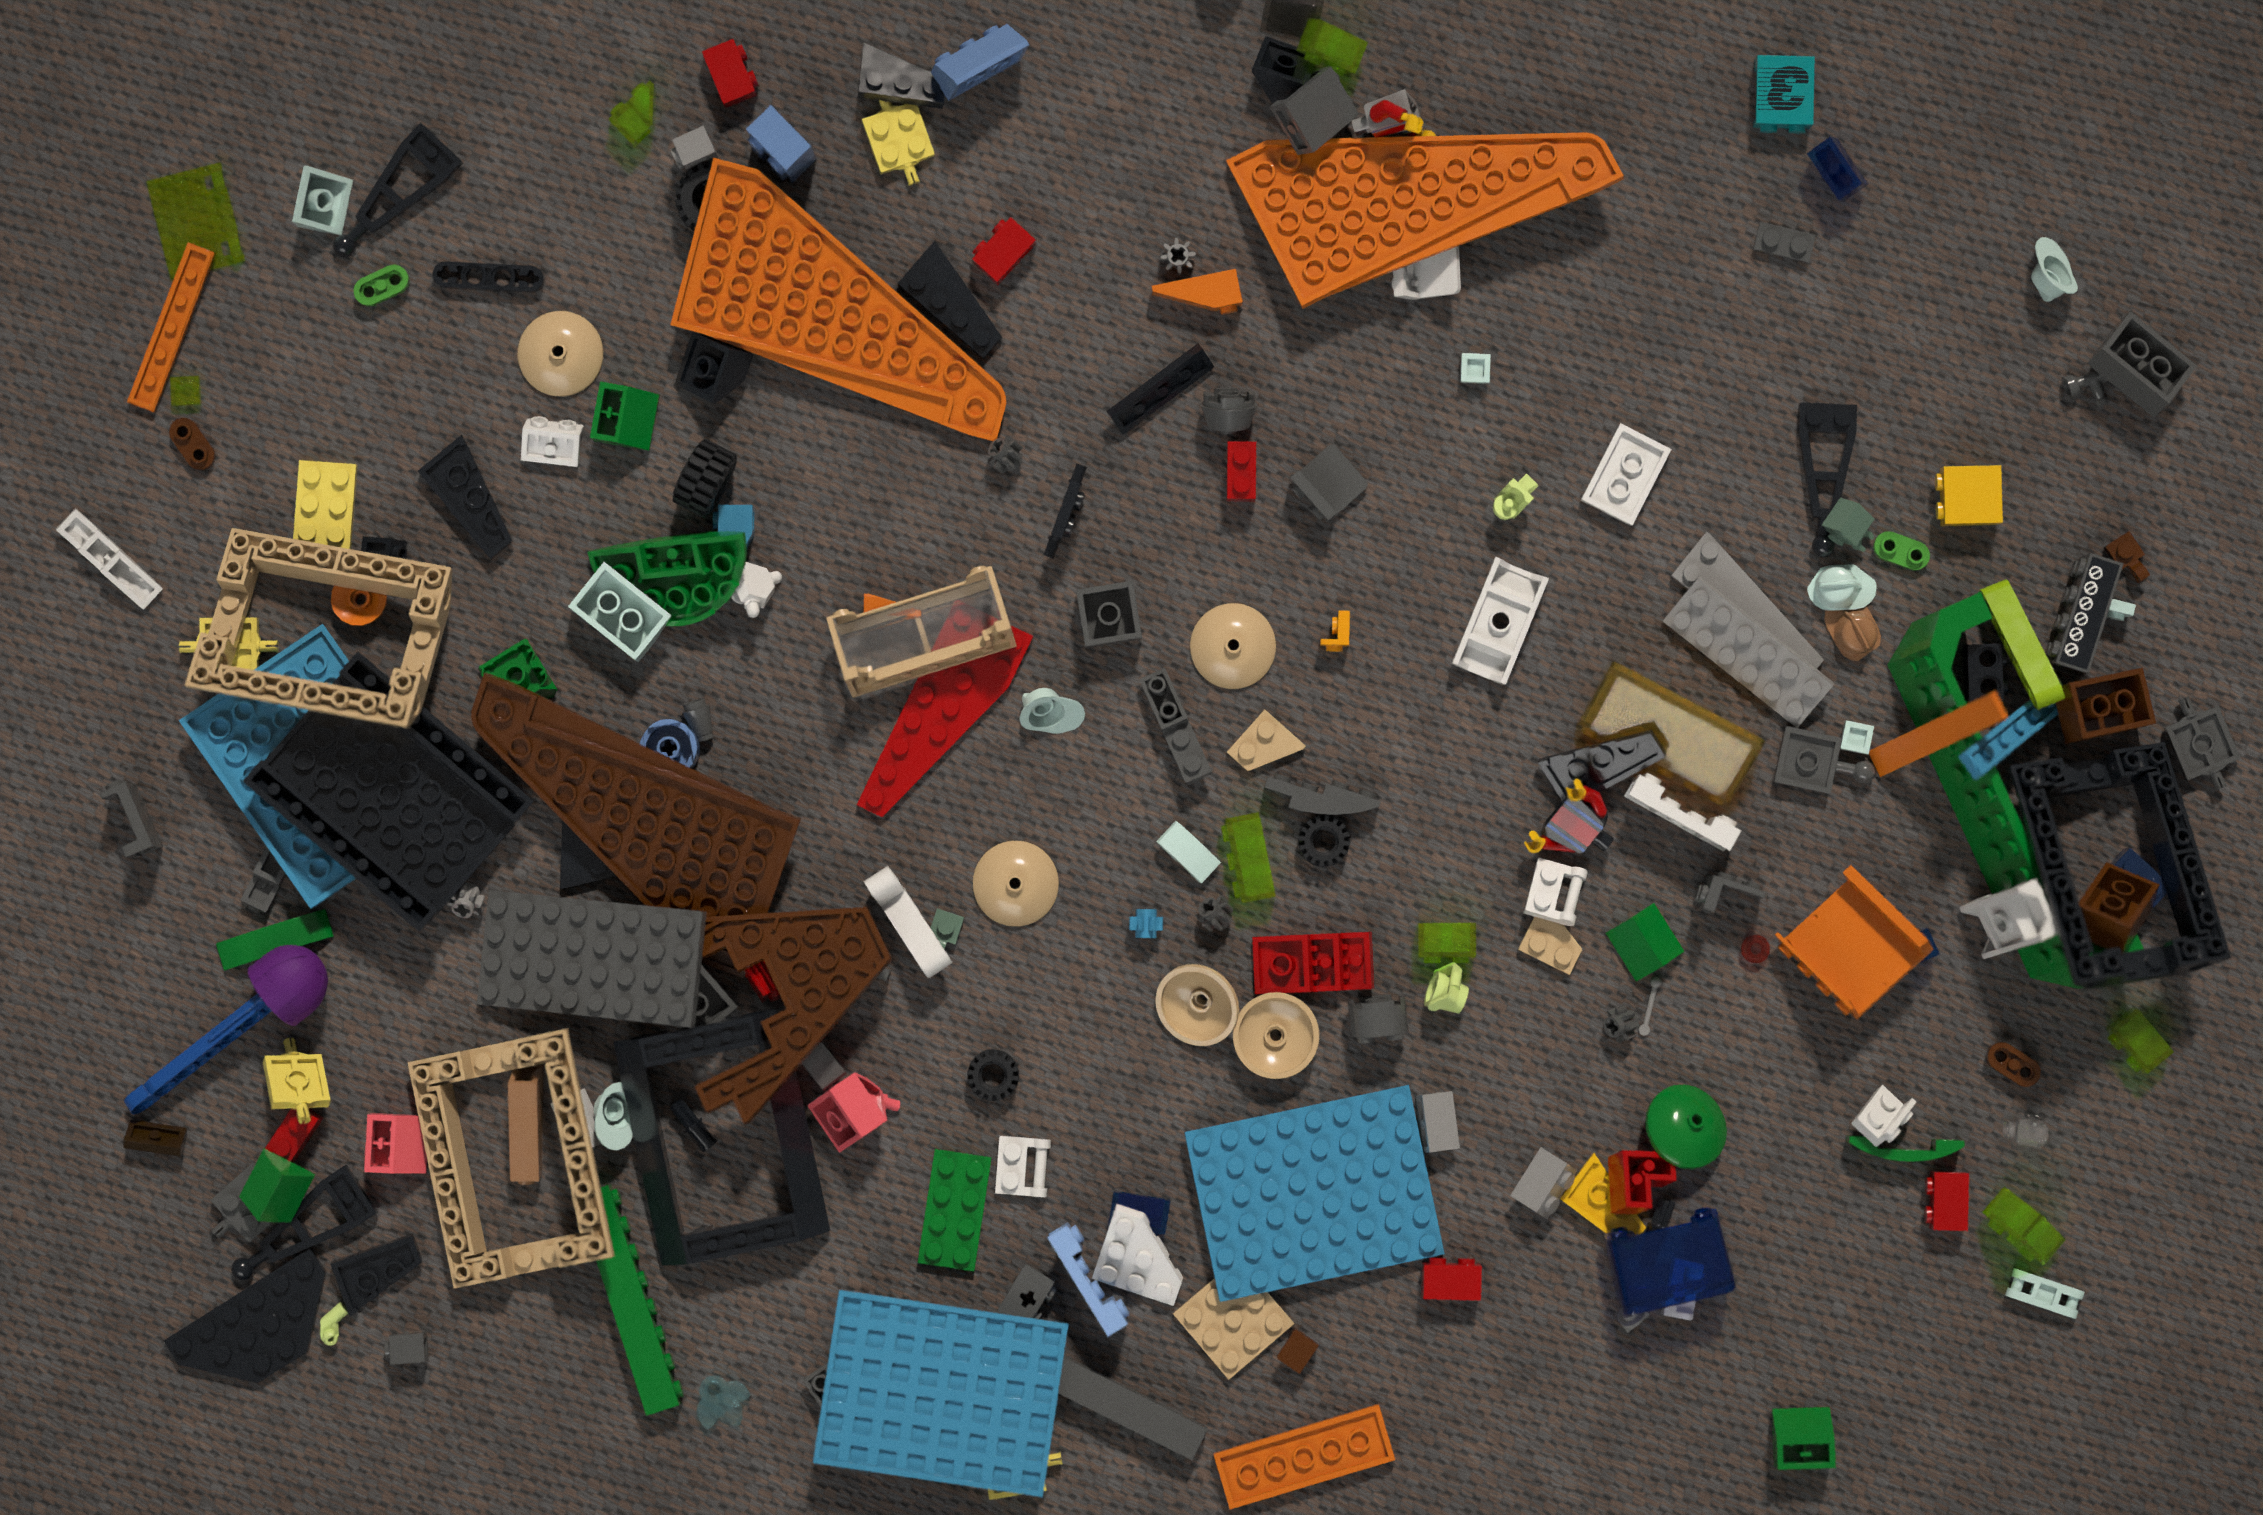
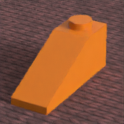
[1152,269,1243,314]

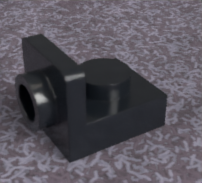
[361,536,407,559]

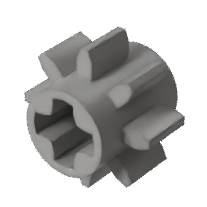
[1160,238,1196,275]
[447,883,485,918]

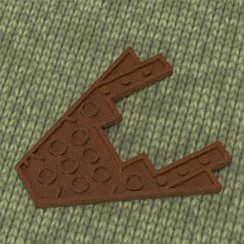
[695,907,892,1125]

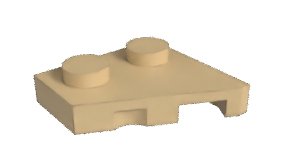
[1227,709,1306,771]
[1518,917,1582,975]

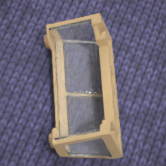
[826,566,1017,698]

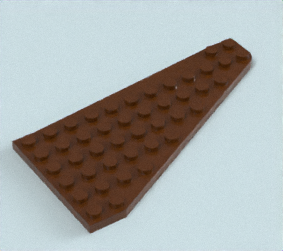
[471,673,802,978]

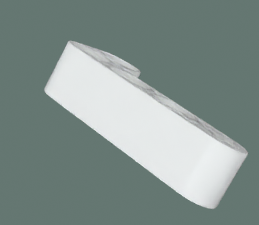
[864,866,953,979]

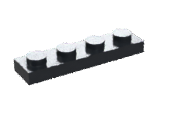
[1106,344,1214,435]

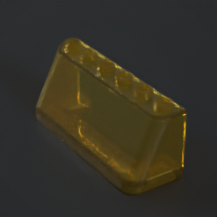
[1577,661,1766,806]

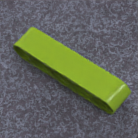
[1979,579,2065,710]

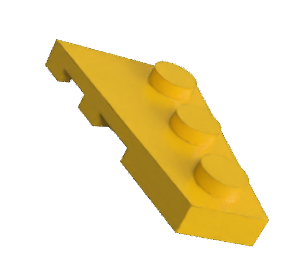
[1560,1152,1646,1250]

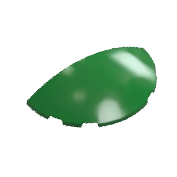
[587,531,747,626]

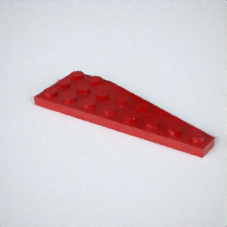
[857,600,1034,818]

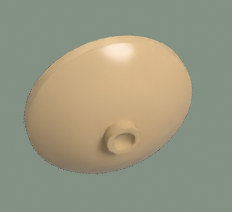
[518,311,604,397]
[1190,603,1276,689]
[973,841,1059,926]
[1156,964,1239,1046]
[1233,992,1319,1079]

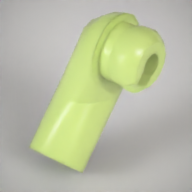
[320,1302,348,1346]

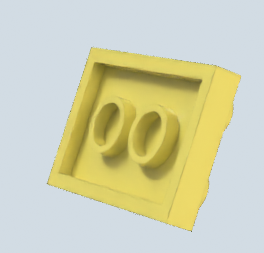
[293,460,358,549]

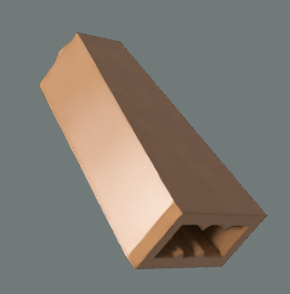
[508,1065,544,1185]

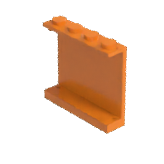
[1775,865,1933,1020]

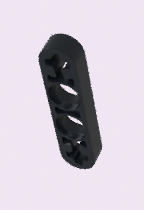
[432,261,545,293]

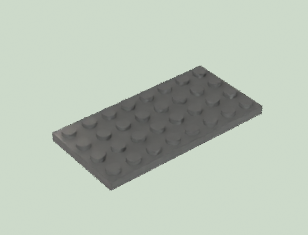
[477,890,707,1027]

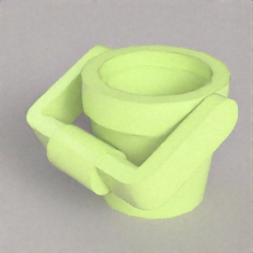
[1424,962,1469,1014]

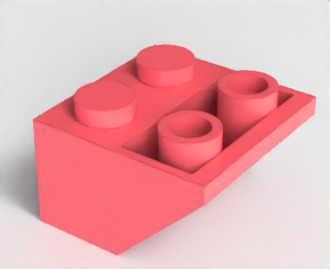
[364,1113,428,1174]

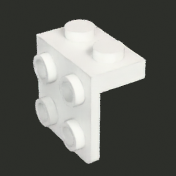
[1392,246,1461,300]

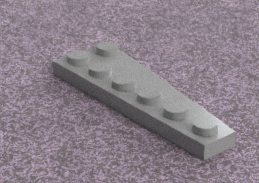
[1671,531,1824,669]

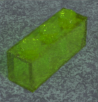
[1221,812,1276,903]

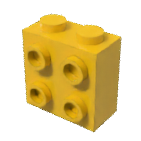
[1935,465,2003,526]

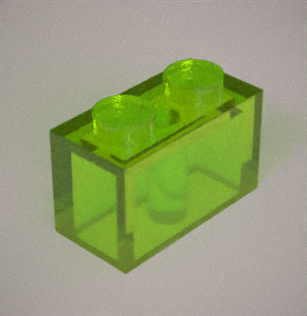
[1296,19,1368,76]
[1417,923,1476,963]
[2106,1007,2174,1074]

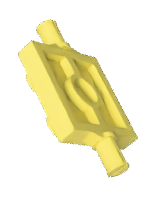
[862,100,935,186]
[179,618,279,670]
[263,1038,331,1124]

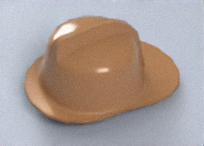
[1824,606,1881,661]

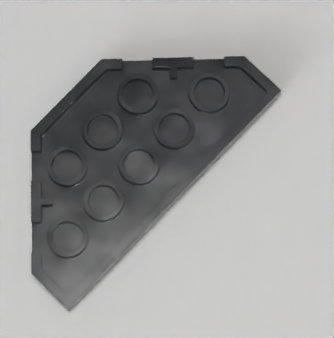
[164,1248,327,1383]

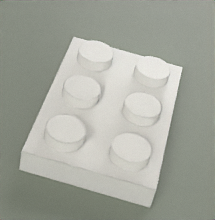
[1581,423,1671,526]

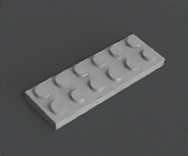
[1663,576,1834,728]

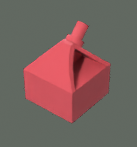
[807,1073,900,1153]

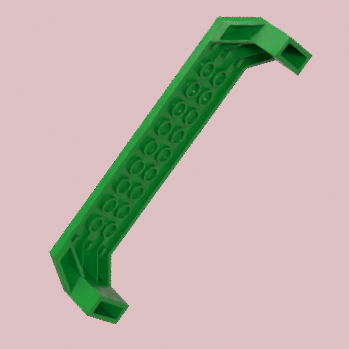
[1887,592,2144,989]

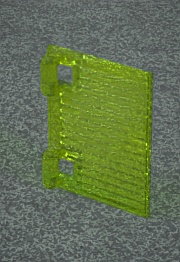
[146,162,246,280]

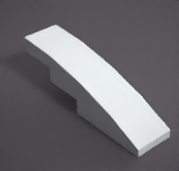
[56,508,163,610]

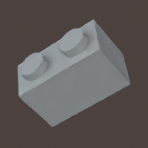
[670,126,719,171]
[1510,1147,1578,1219]

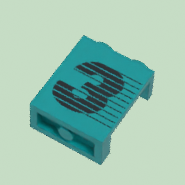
[1753,55,1815,134]

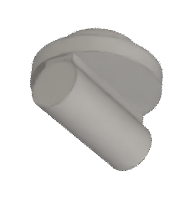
[1617,1301,1650,1333]

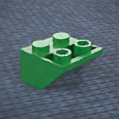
[590,381,660,451]
[1772,1407,1836,1470]

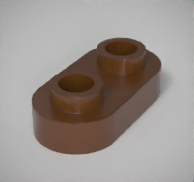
[169,418,216,470]
[1986,1042,2041,1087]

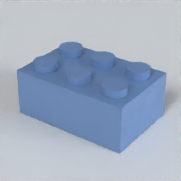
[746,105,817,183]

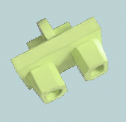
[1493,474,1538,520]

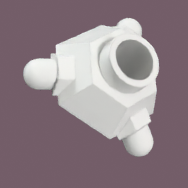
[732,562,782,618]

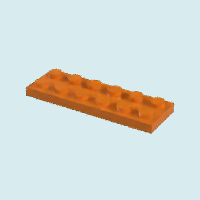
[1213,1404,1395,1509]

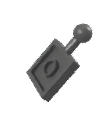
[1773,726,1875,794]

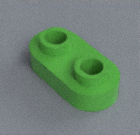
[354,265,410,307]
[1873,531,1930,571]

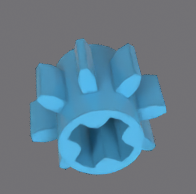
[1129,909,1163,938]

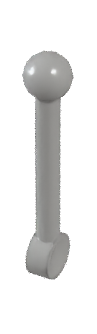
[1638,977,1662,1036]

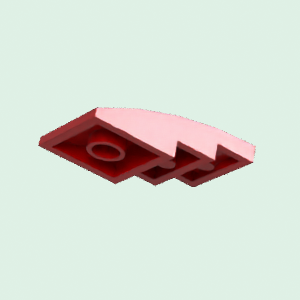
[1252,932,1375,994]

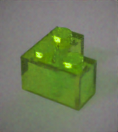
[1982,1186,2066,1266]

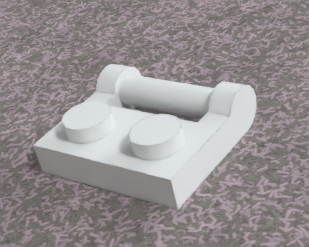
[1523,858,1588,926]
[995,1136,1051,1197]

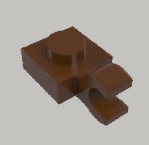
[2104,531,2150,583]

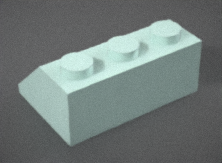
[568,562,672,662]

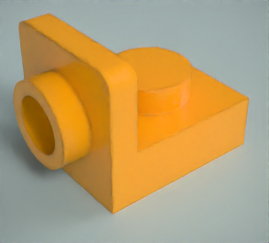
[1320,610,1350,652]

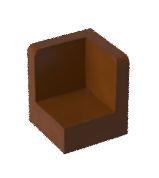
[1277,1327,1319,1374]

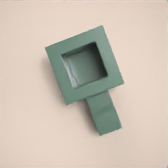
[1822,497,1874,552]

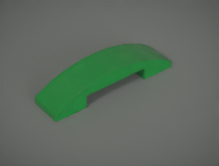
[216,909,334,971]
[1846,1135,1965,1162]

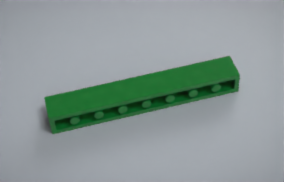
[596,1184,684,1416]

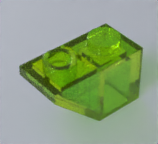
[608,81,656,148]

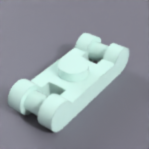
[2005,1268,2085,1319]

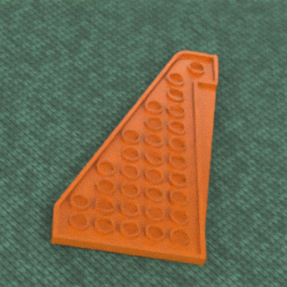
[1226,132,1624,309]
[670,158,1006,441]

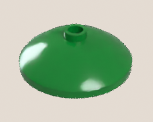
[1646,1084,1727,1169]

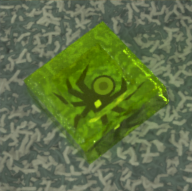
[170,376,201,406]

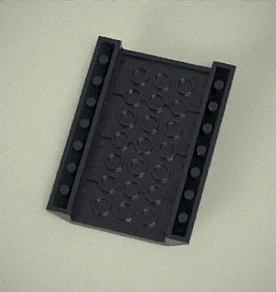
[242,651,534,932]

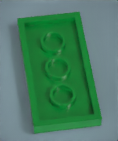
[918,1149,992,1271]

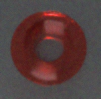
[1741,935,1770,963]

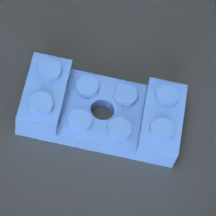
[1047,1222,1129,1336]

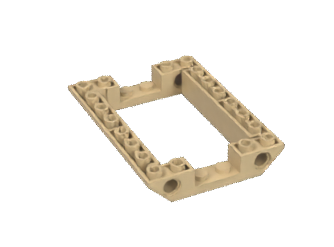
[185,528,452,728]
[408,1029,614,1288]

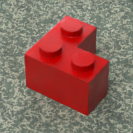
[1608,1150,1677,1215]

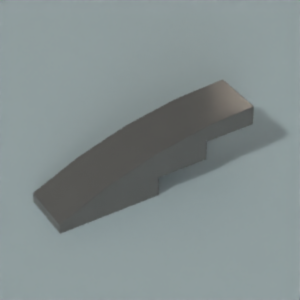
[240,845,286,915]
[752,993,847,1091]

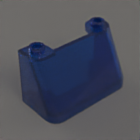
[1603,1207,1736,1314]

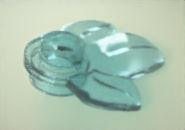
[697,1375,750,1429]

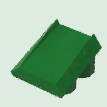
[478,639,558,699]

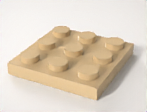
[1173,1279,1294,1380]

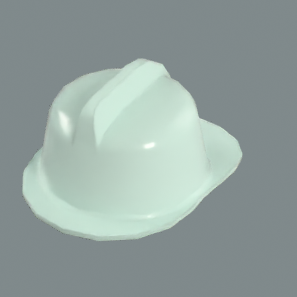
[2031,237,2078,302]
[1807,565,1877,611]
[1019,688,1085,734]
[594,1082,633,1150]

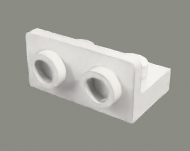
[521,417,583,467]
[1851,1085,1916,1147]

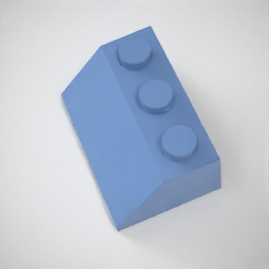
[931,24,1029,101]

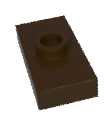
[123,1120,187,1156]

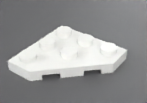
[1092,1204,1183,1306]

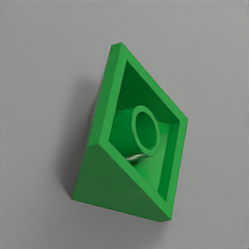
[1606,903,1685,981]
[239,1149,316,1223]

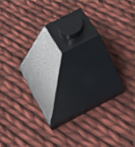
[1252,36,1319,103]
[674,331,754,404]

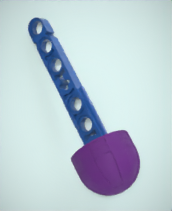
[124,945,328,1114]

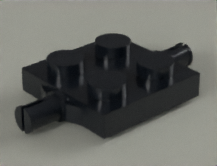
[1043,463,1087,559]

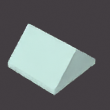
[292,166,353,235]

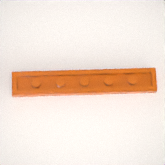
[127,242,216,413]
[1869,691,2008,777]

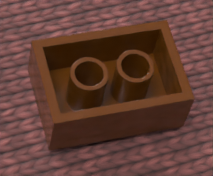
[2056,668,2156,744]
[2079,862,2160,955]

